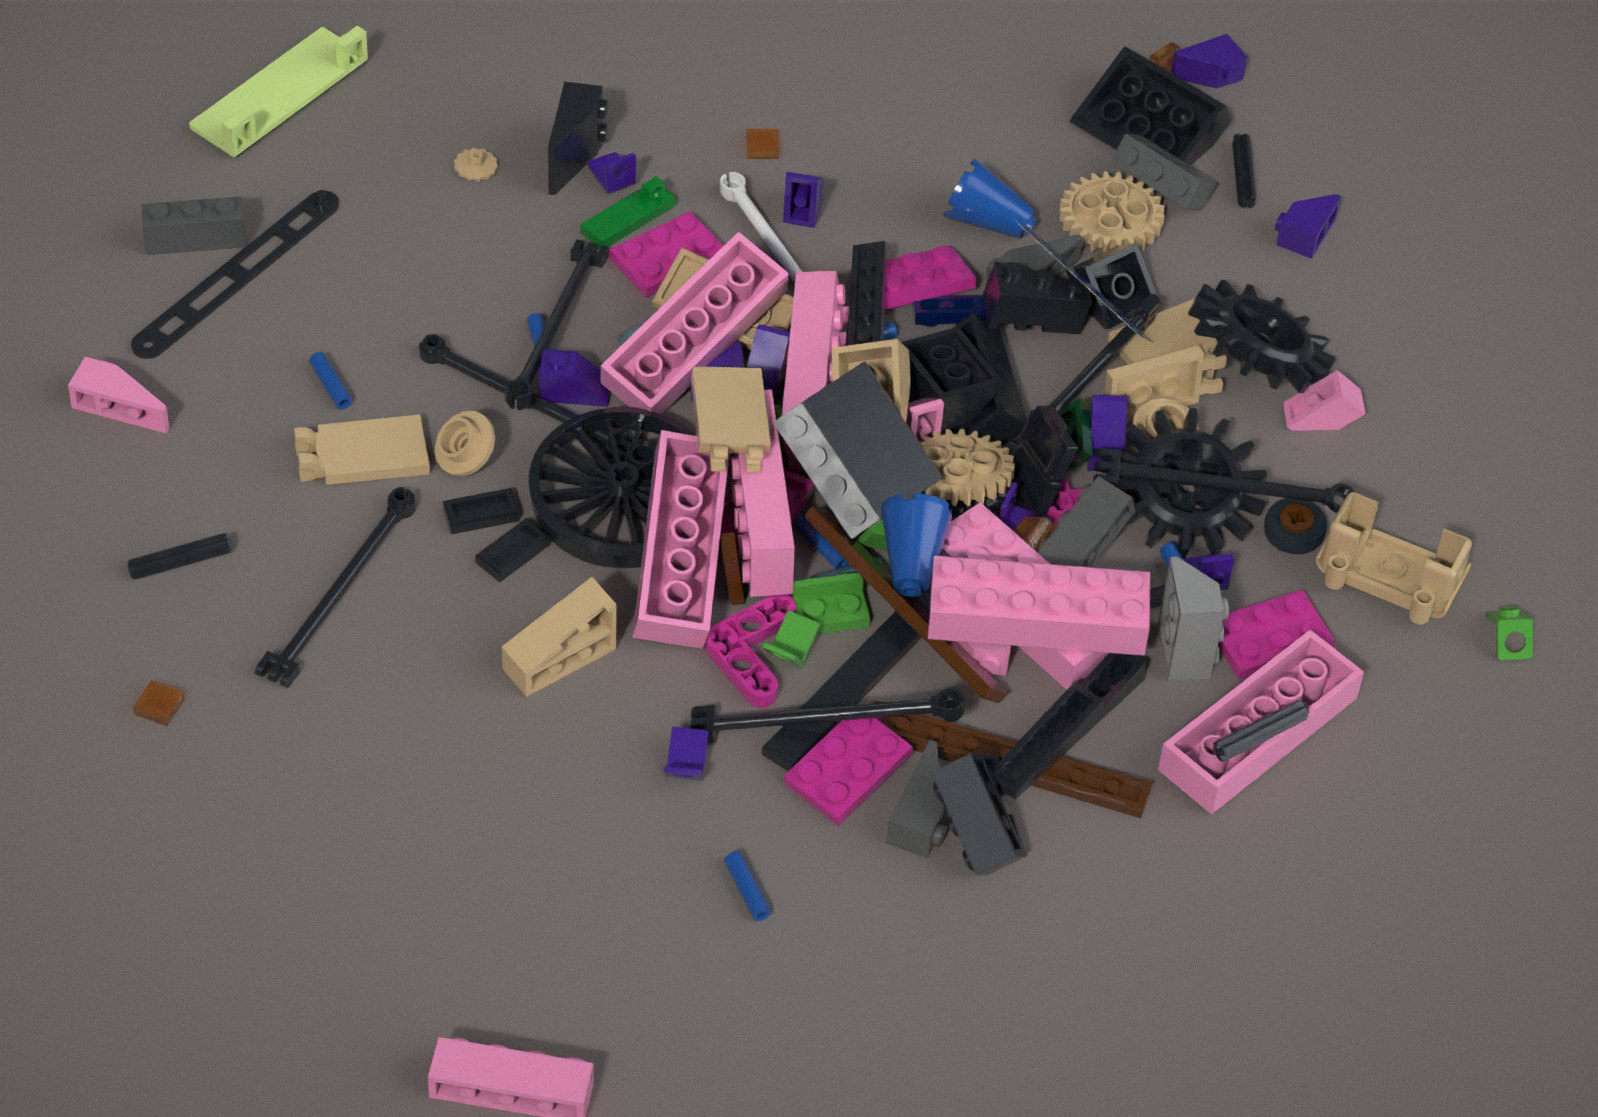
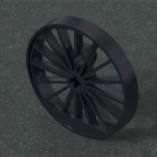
[529,407,696,568]

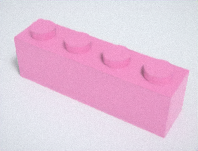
[428,1037,594,1117]

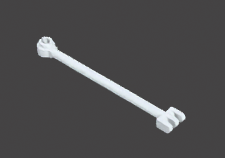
[720,172,848,339]

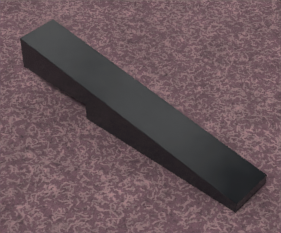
[992,653,1146,800]

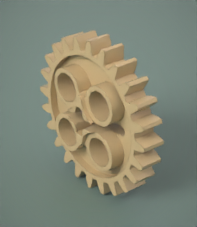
[1059,171,1165,253]
[920,429,1015,506]

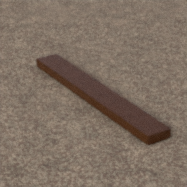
[804,506,1008,703]
[872,700,1152,818]

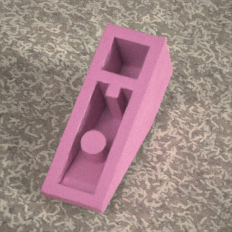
[68,356,169,434]

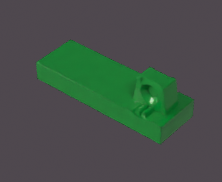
[580,176,676,249]

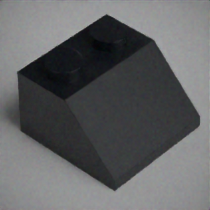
[1066,243,1160,329]

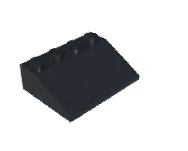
[1069,46,1232,166]
[773,361,943,539]

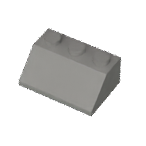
[1158,557,1229,681]

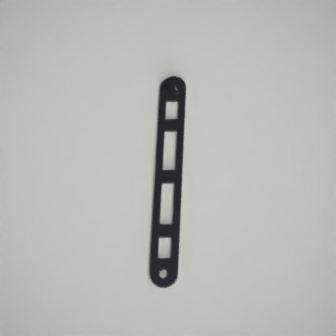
[131,190,339,359]

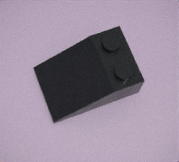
[548,81,608,195]

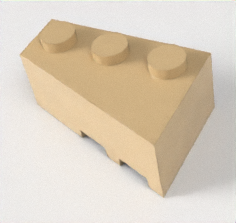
[502,577,616,697]

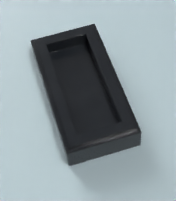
[443,488,519,535]
[475,518,551,582]

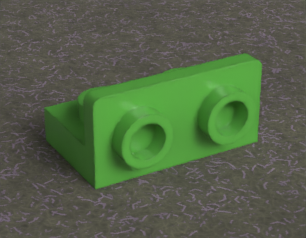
[792,573,870,634]

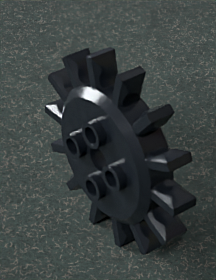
[1188,280,1335,393]
[1115,408,1267,559]

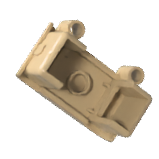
[1316,492,1472,625]

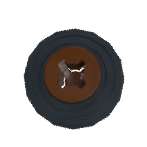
[1264,498,1327,554]

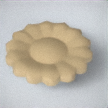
[454,148,498,182]

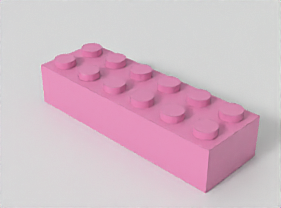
[601,232,789,414]
[782,271,849,473]
[727,390,795,597]
[632,430,729,649]
[940,502,1109,690]
[928,556,1150,655]
[1158,630,1364,815]

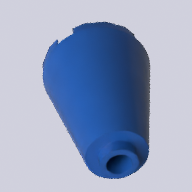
[943,159,1037,239]
[881,493,952,597]

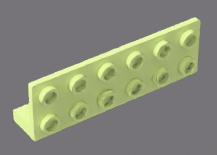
[189,26,368,157]

